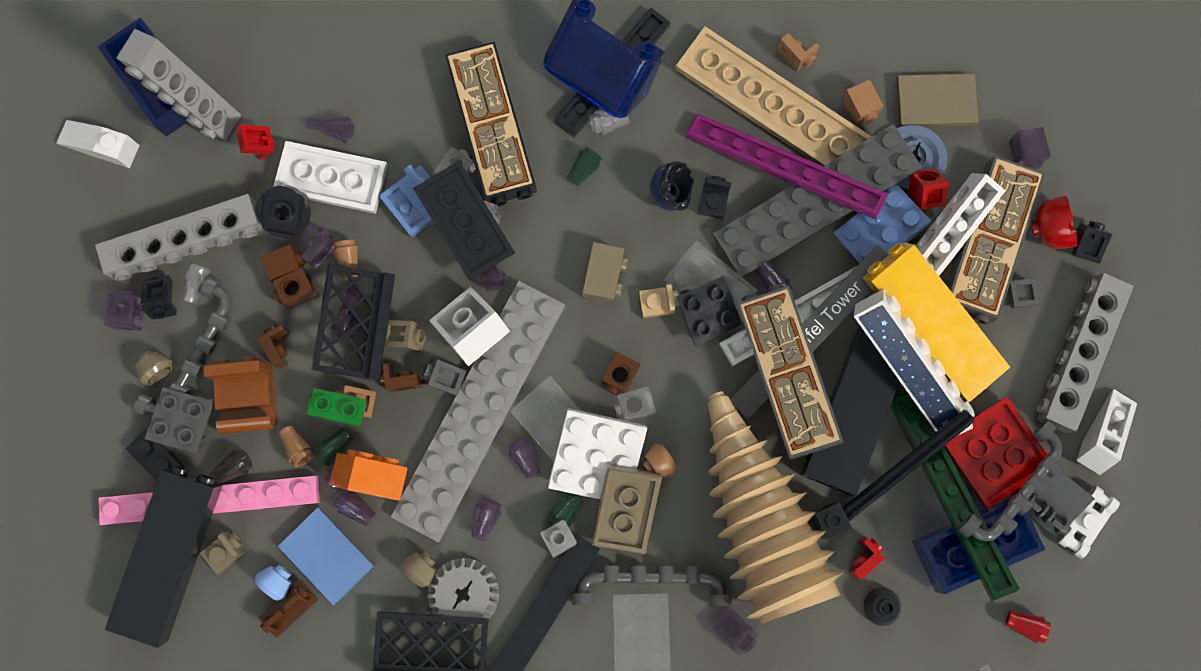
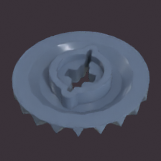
[897,125,947,189]

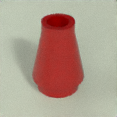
[1005,610,1051,644]

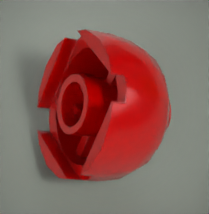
[1031,196,1077,249]

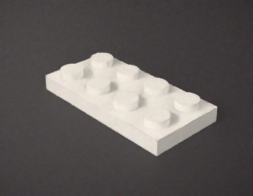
[273,141,388,214]

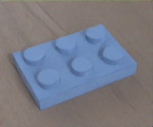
[834,184,931,264]

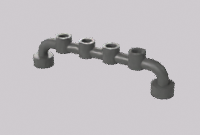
[133,276,231,417]
[957,419,1062,541]
[572,566,732,607]

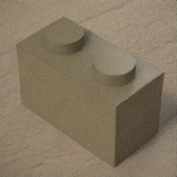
[582,242,628,304]

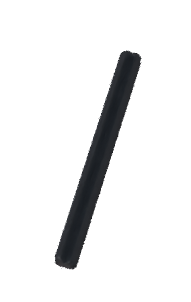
[842,410,975,522]

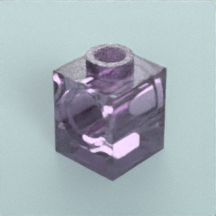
[104,290,144,331]

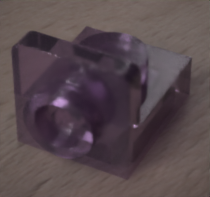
[301,224,334,269]
[711,607,759,655]

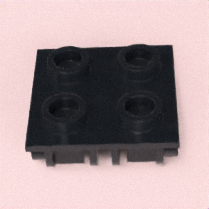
[676,276,742,346]

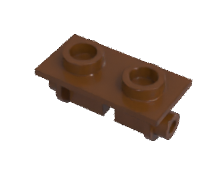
[258,579,318,638]

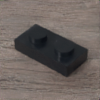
[125,429,185,481]

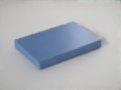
[278,507,375,606]

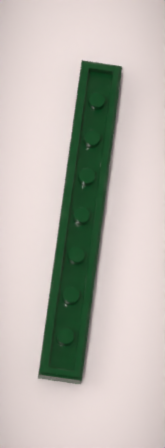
[891,392,1020,602]

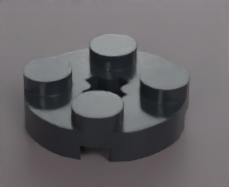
[256,185,311,238]

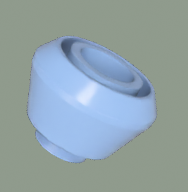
[255,565,292,601]

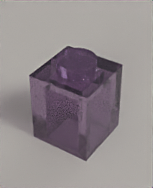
[1009,127,1051,169]

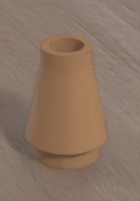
[332,240,358,279]
[279,426,314,467]

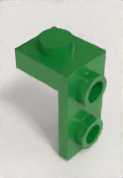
[307,388,367,426]

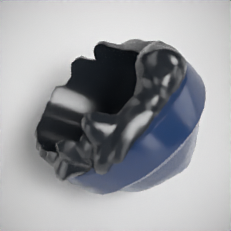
[650,161,694,211]

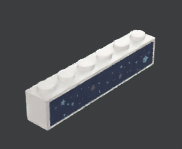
[854,289,975,436]

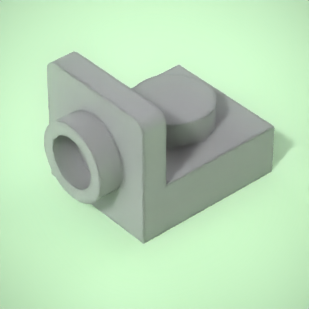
[540,520,577,558]

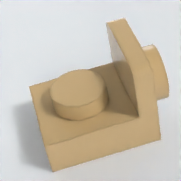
[639,284,679,318]

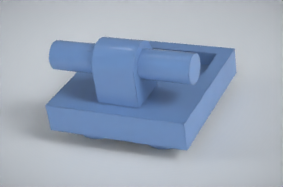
[379,164,433,238]

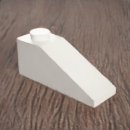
[57,120,139,168]
[1077,389,1137,475]

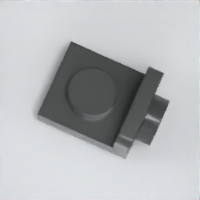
[421,359,466,396]

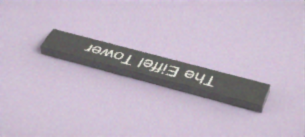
[730,245,888,419]

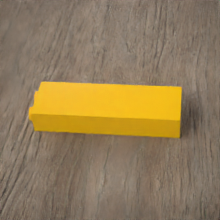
[863,242,1010,402]

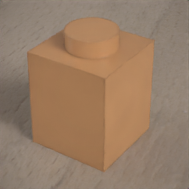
[841,79,884,125]

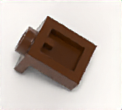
[258,325,290,369]
[380,363,422,392]

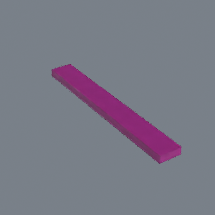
[686,113,888,220]

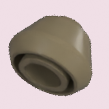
[135,351,173,386]
[400,551,436,587]

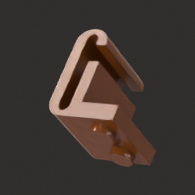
[204,357,277,434]

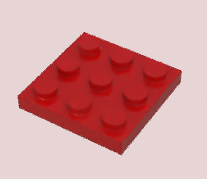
[944,396,1048,509]

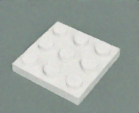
[548,408,647,499]

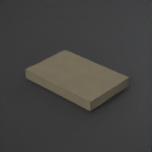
[896,74,979,127]
[592,465,662,554]

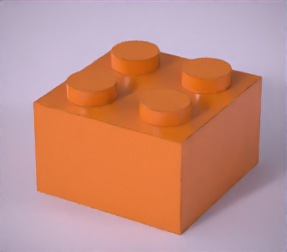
[329,449,408,501]

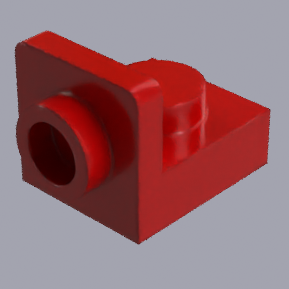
[236,124,274,160]
[848,537,886,580]

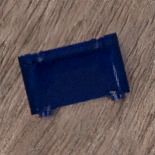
[543,0,665,118]

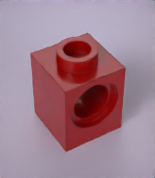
[908,168,949,210]

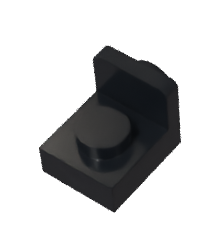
[698,176,731,219]
[1072,220,1113,264]
[140,275,177,320]

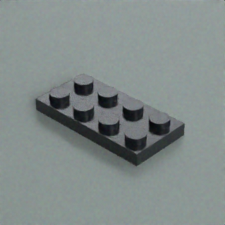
[413,161,515,281]

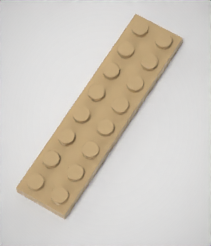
[675,27,872,166]

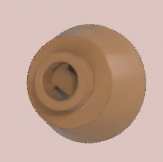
[642,443,677,478]

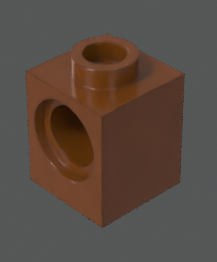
[260,244,306,284]
[273,267,319,309]
[602,352,640,396]

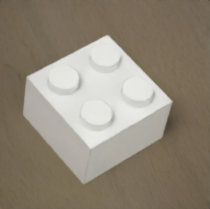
[429,286,510,366]

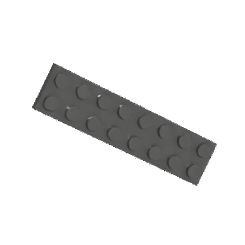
[713,124,922,279]

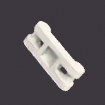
[1057,485,1120,559]

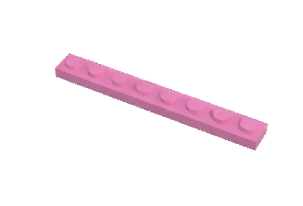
[99,476,320,525]

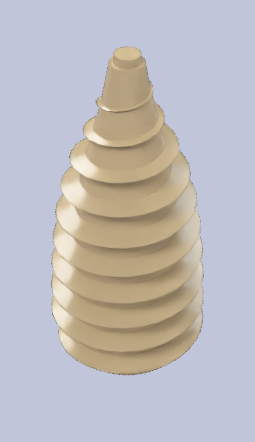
[708,392,844,625]

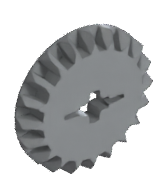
[427,558,499,631]

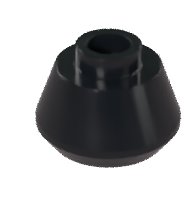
[864,587,901,626]

